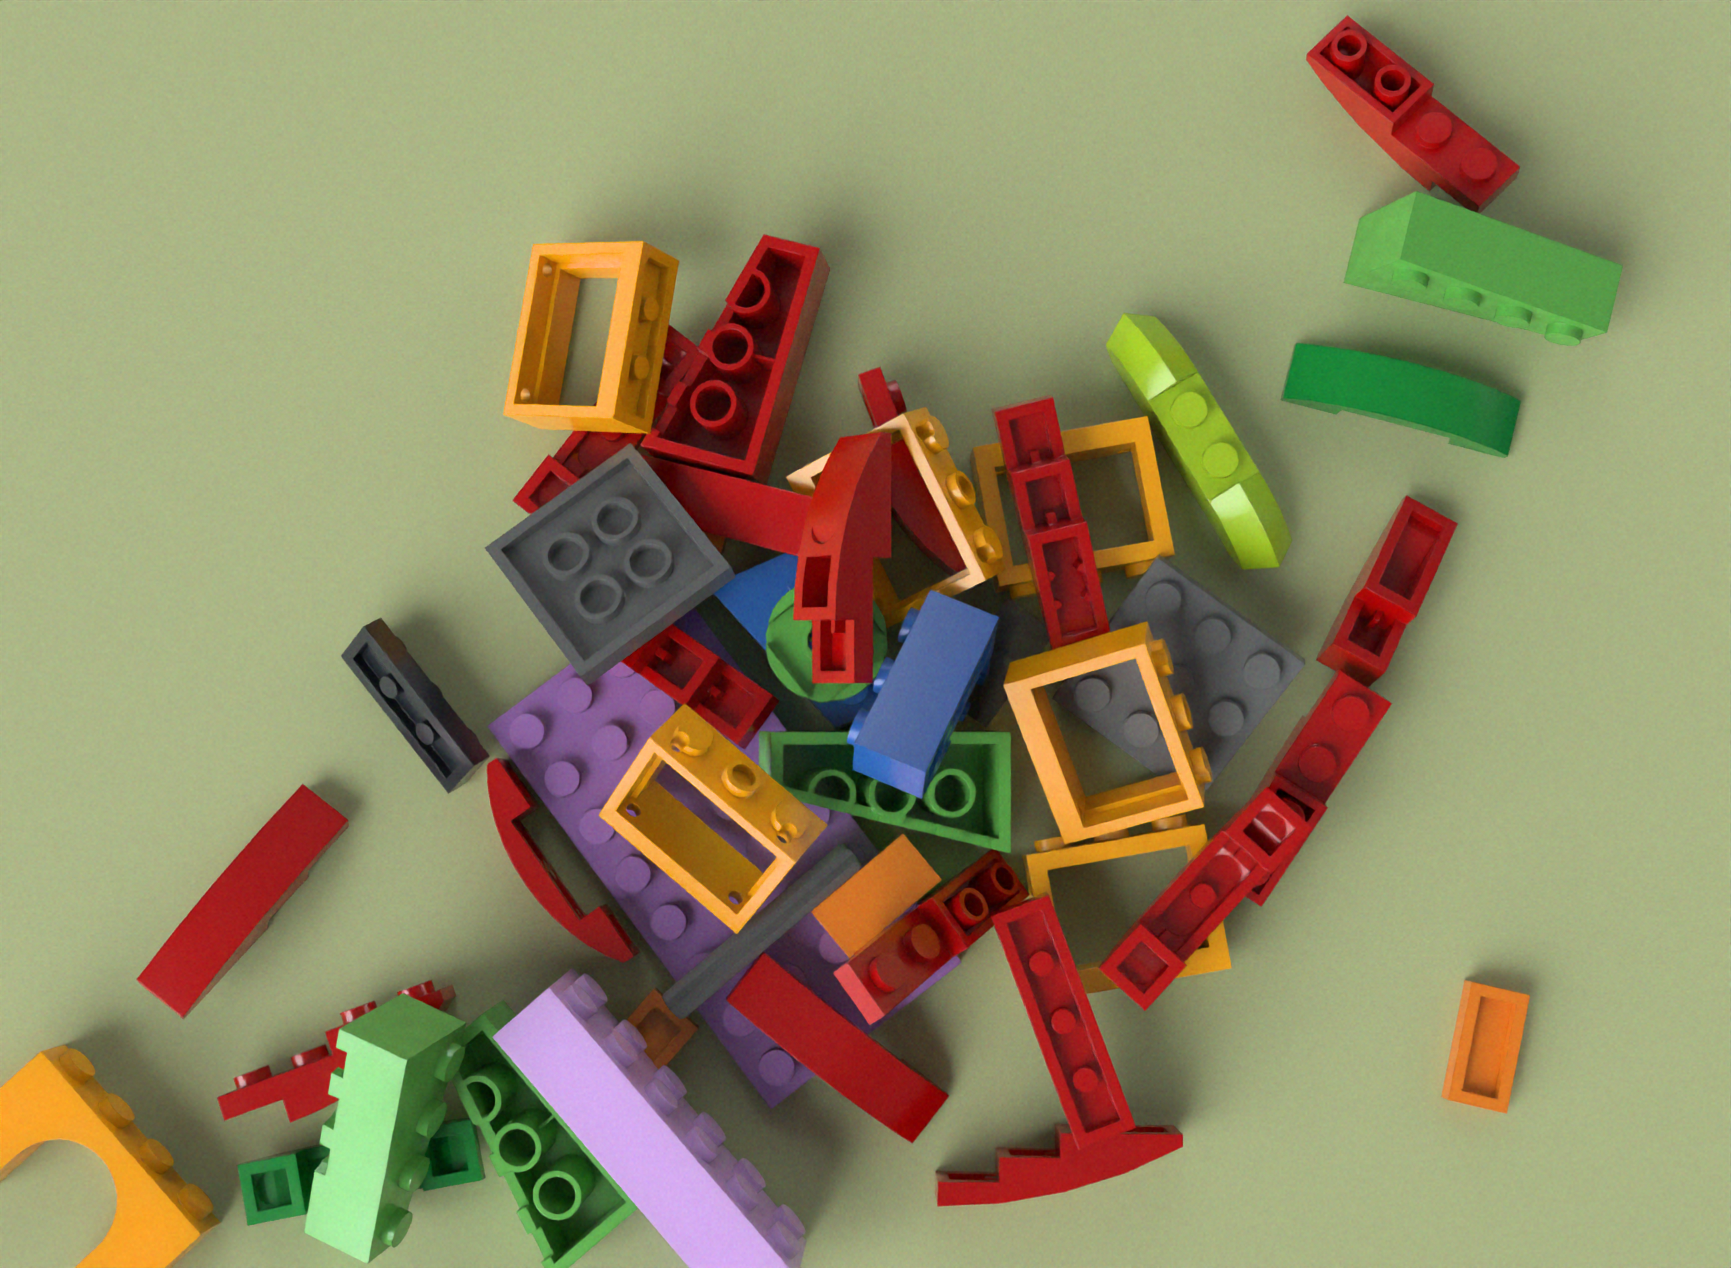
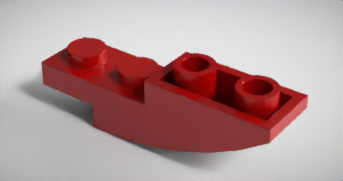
[1306,15,1520,214]
[858,367,983,590]
[793,432,892,683]
[1245,669,1392,907]
[833,849,1029,1025]
[217,980,456,1123]

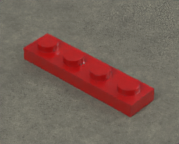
[989,892,1136,1150]

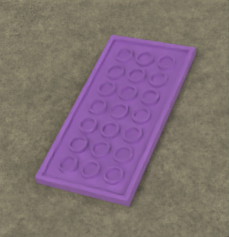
[487,608,962,1109]

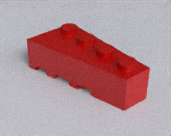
[640,234,830,485]

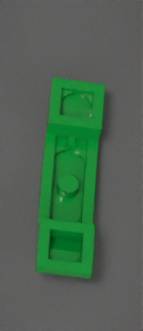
[1280,343,1521,458]
[237,1117,486,1226]

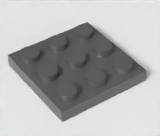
[485,443,736,686]
[1052,554,1305,792]

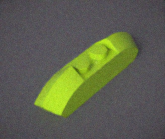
[1106,313,1292,570]

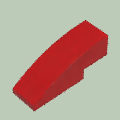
[1316,495,1458,687]

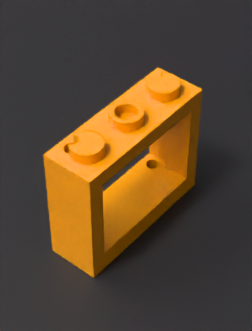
[503,241,679,434]
[786,407,1006,628]
[970,416,1175,600]
[1003,621,1213,845]
[599,703,828,934]
[1022,814,1232,994]

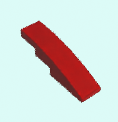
[991,395,1110,650]
[640,454,812,556]
[621,624,780,750]
[136,784,349,1019]
[935,1124,1183,1207]

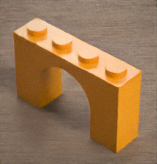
[0,1044,221,1268]

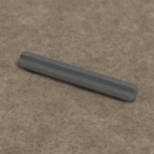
[662,843,861,1019]

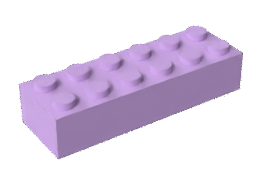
[492,968,806,1268]

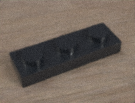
[341,618,490,794]

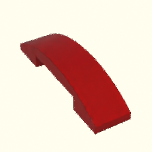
[512,325,699,515]
[487,758,640,963]
[1098,786,1313,1011]
[726,951,949,1144]

